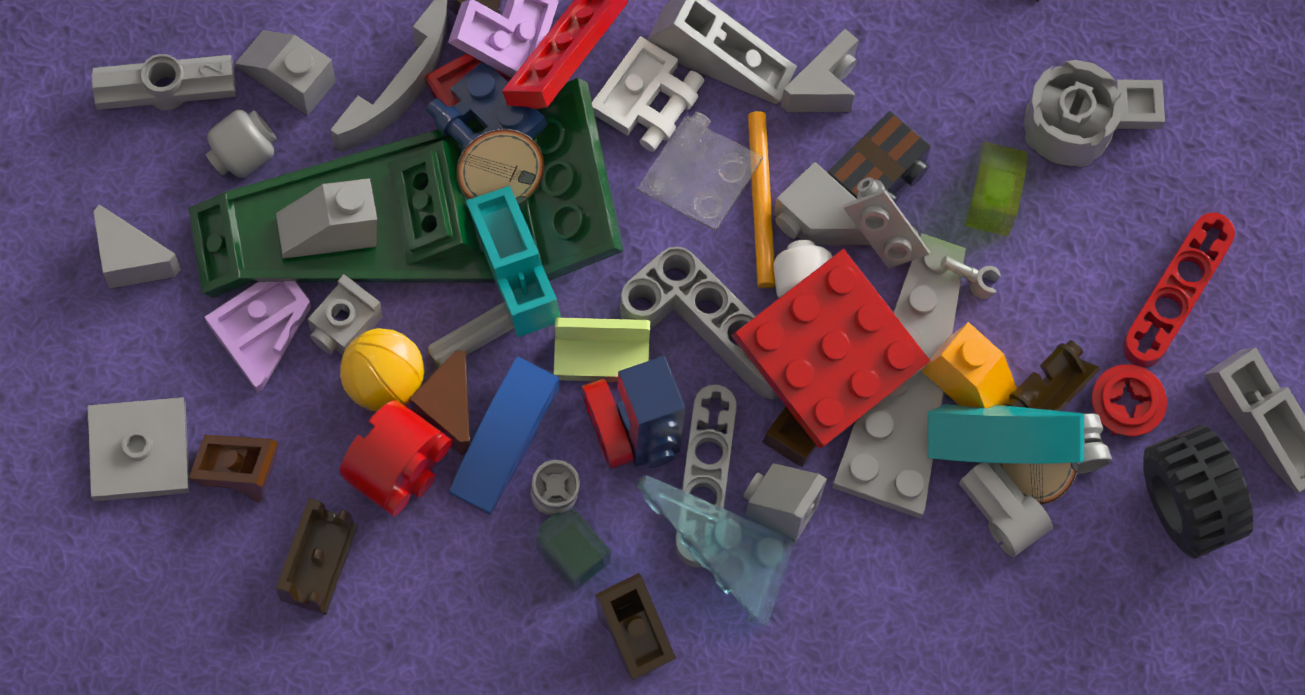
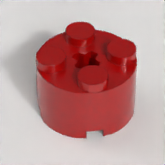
[340,400,452,517]

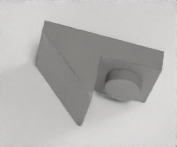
[781,29,859,112]

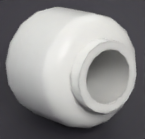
[773,240,832,298]

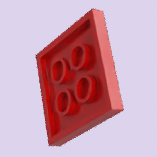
[731,248,931,449]

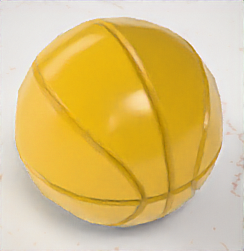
[340,328,424,412]

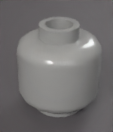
[206,110,277,178]

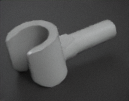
[941,256,1001,299]

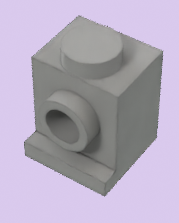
[308,274,383,356]

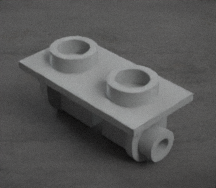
[843,177,930,269]

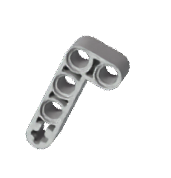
[620,246,779,399]

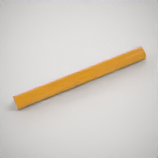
[748,111,776,288]

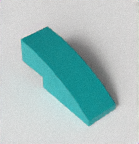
[466,186,561,338]
[928,404,1084,464]

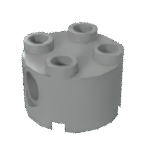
[1023,60,1124,167]

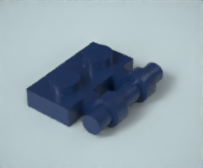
[426,62,547,152]

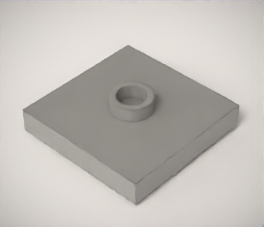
[88,397,190,501]

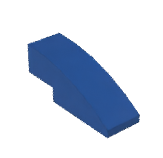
[449,356,559,515]

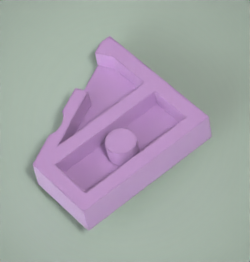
[205,281,311,393]

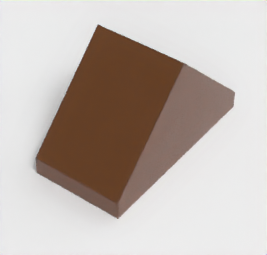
[410,350,470,455]

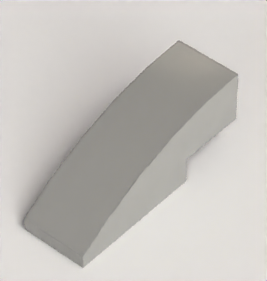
[1204,347,1305,493]

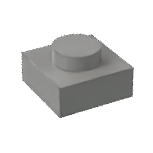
[1114,79,1165,129]

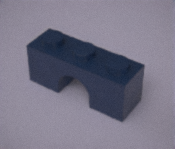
[616,355,686,468]

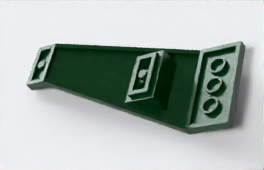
[188,78,624,298]

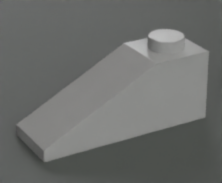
[647,0,797,104]

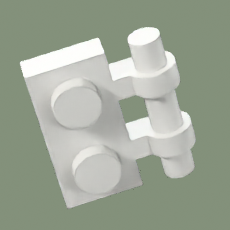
[592,36,704,152]

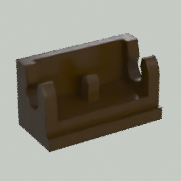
[276,498,358,615]

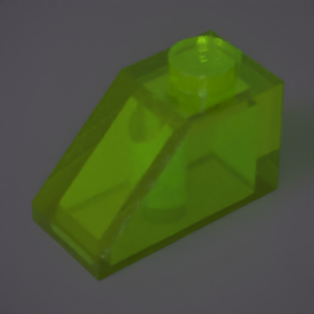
[964,141,1028,236]

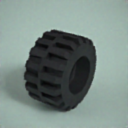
[1143,425,1253,559]

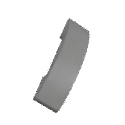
[330,0,449,152]

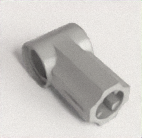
[959,462,1053,557]

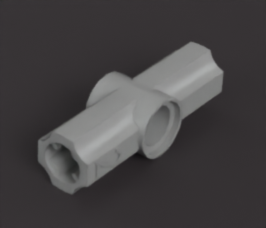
[92,54,236,110]

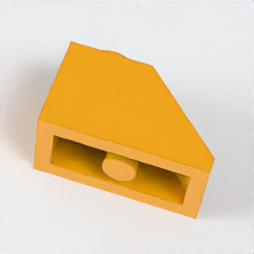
[921,322,1017,408]

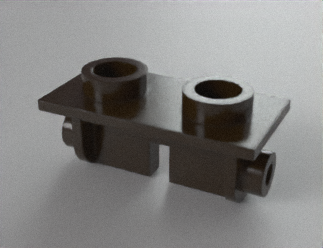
[1006,340,1101,411]

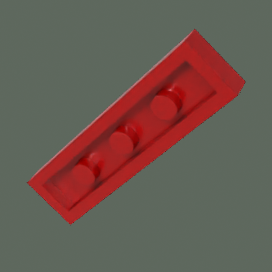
[502,0,628,109]

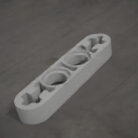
[675,385,736,567]

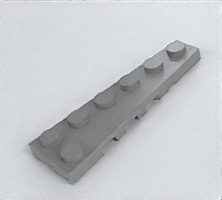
[832,233,966,519]

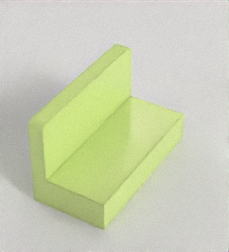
[554,318,650,382]

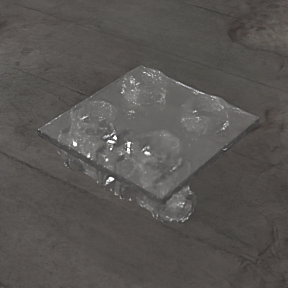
[637,112,763,231]

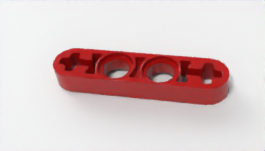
[1122,213,1235,367]

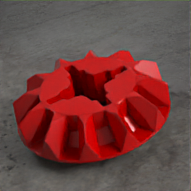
[1090,364,1167,439]

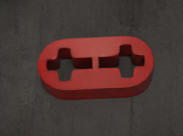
[581,379,633,469]

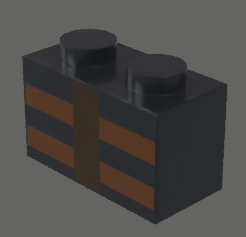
[828,111,931,203]

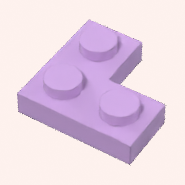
[448,0,559,78]

